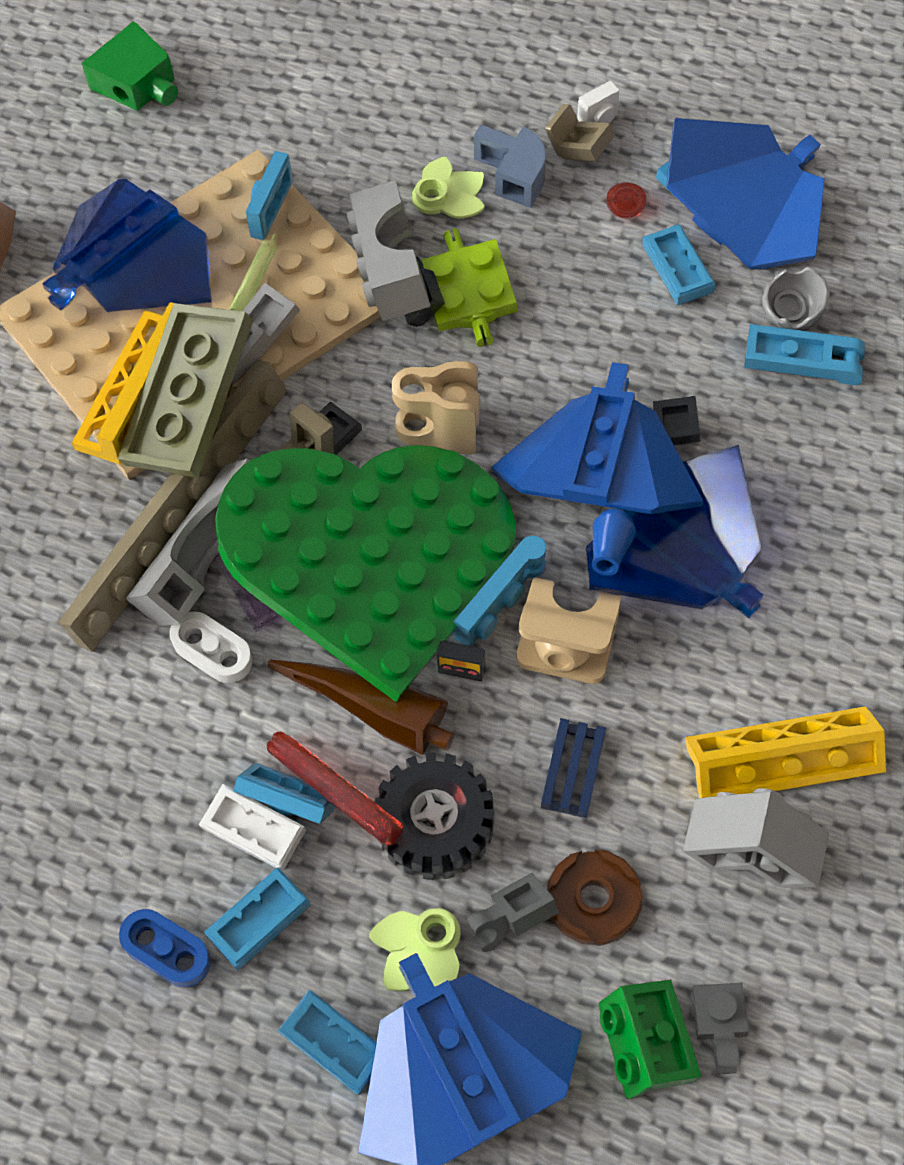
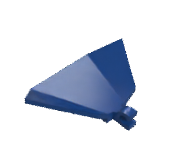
[667,118,825,270]
[491,362,703,514]
[358,953,582,1165]

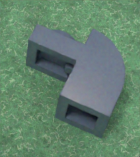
[474,125,546,208]

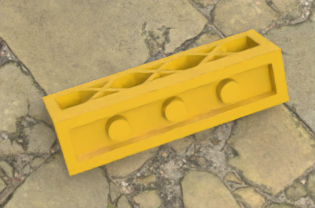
[72,302,174,465]
[685,706,886,798]

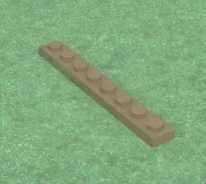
[58,360,287,652]

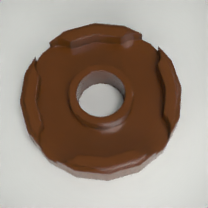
[547,849,642,946]

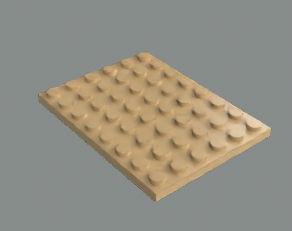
[0,149,381,480]

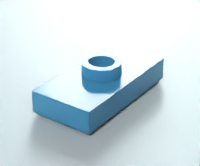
[246,151,293,241]
[642,224,715,306]
[233,763,339,824]
[204,867,311,971]
[277,990,377,1094]

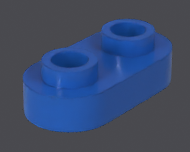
[119,909,211,988]

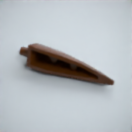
[268,659,454,755]

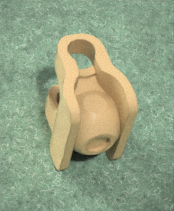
[391,361,480,454]
[516,577,621,684]

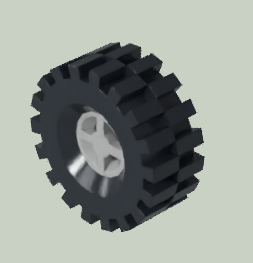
[374,752,494,880]

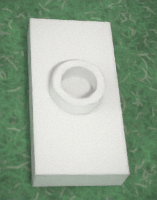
[199,784,306,872]

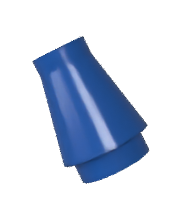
[592,509,636,576]

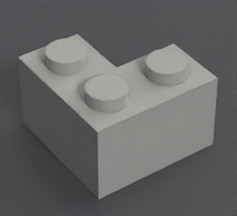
[683,788,829,888]

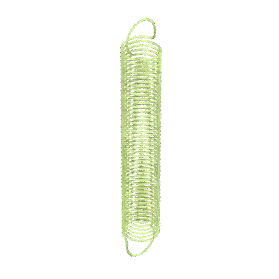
[229,233,278,311]

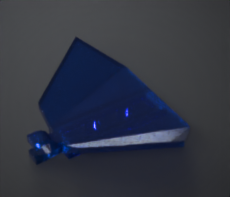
[42,179,212,312]
[586,445,764,618]

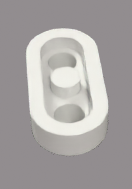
[170,611,253,683]

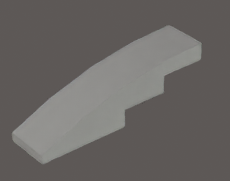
[230,283,300,388]

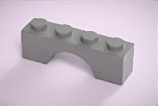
[346,180,430,321]
[125,458,250,626]

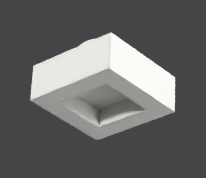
[578,80,620,123]

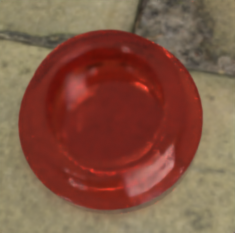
[606,182,646,218]

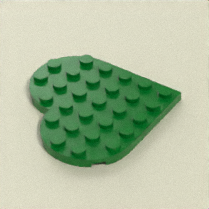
[215,445,516,702]

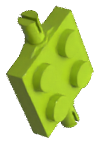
[421,228,518,347]

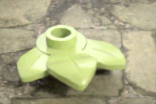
[412,156,484,219]
[369,908,461,991]

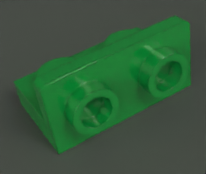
[599,979,702,1099]

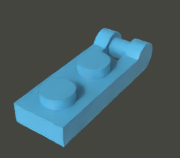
[744,324,865,385]
[454,536,546,646]

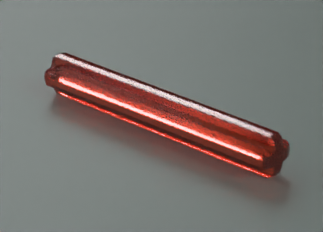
[266,731,403,846]

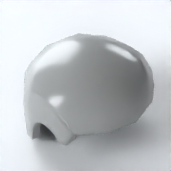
[762,267,830,331]

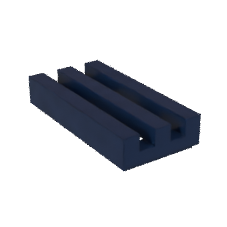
[541,718,606,818]

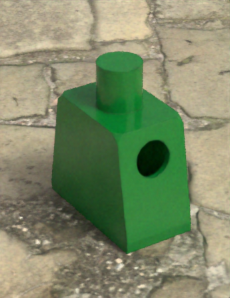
[82,21,178,111]

